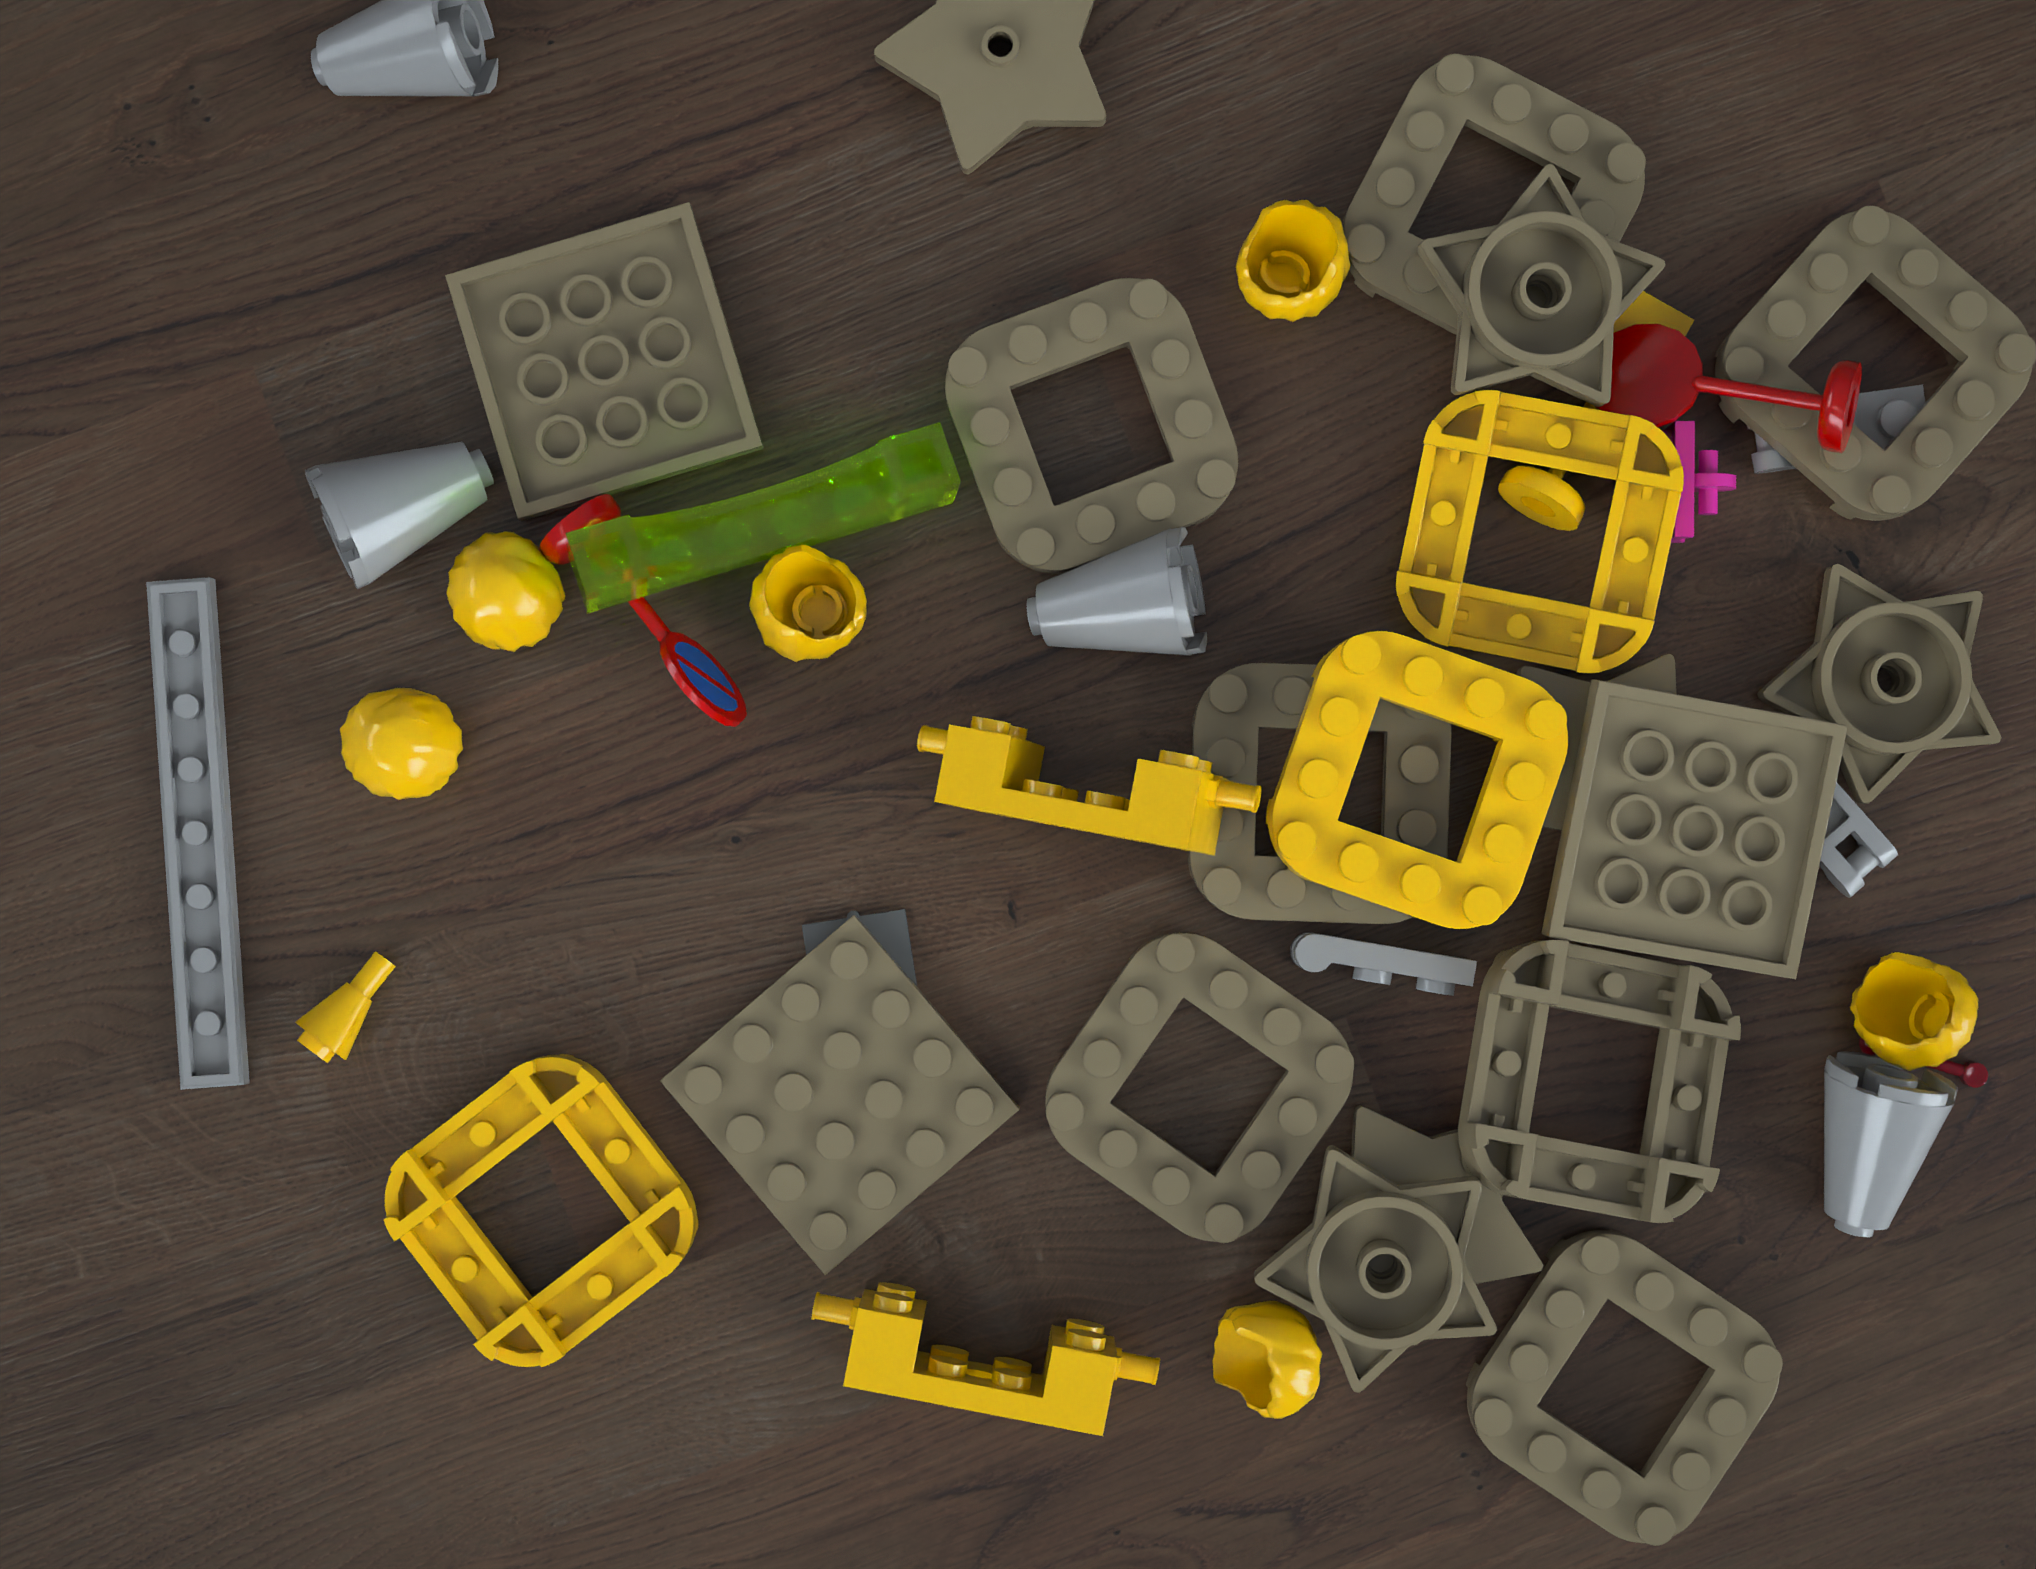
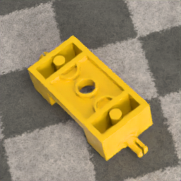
[917,716,1261,856]
[811,1282,1160,1436]

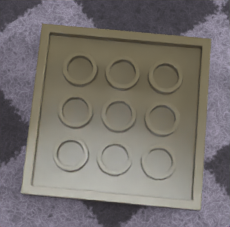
[445,202,764,521]
[1541,679,1848,979]
[660,915,1020,1275]

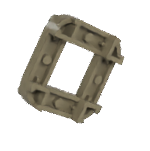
[1342,54,1646,335]
[1715,206,2036,521]
[945,278,1238,575]
[1188,663,1451,924]
[1045,932,1354,1243]
[1458,940,1741,1223]
[1466,1229,1783,1546]

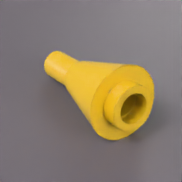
[295,951,396,1063]

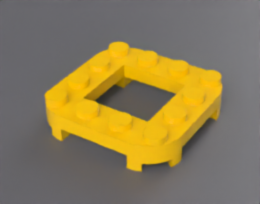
[1396,390,1684,673]
[1266,631,1568,929]
[383,1054,699,1367]

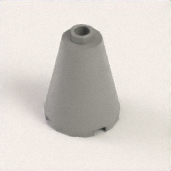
[311,0,499,96]
[305,441,494,589]
[1027,527,1207,656]
[1824,1051,1958,1237]

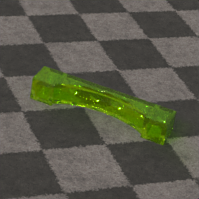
[566,422,961,614]

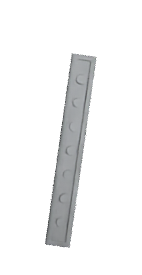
[146,577,250,1090]

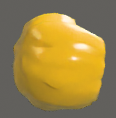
[1235,200,1351,322]
[446,531,565,652]
[749,545,867,662]
[340,688,463,800]
[1850,952,1978,1071]
[1212,1301,1322,1419]

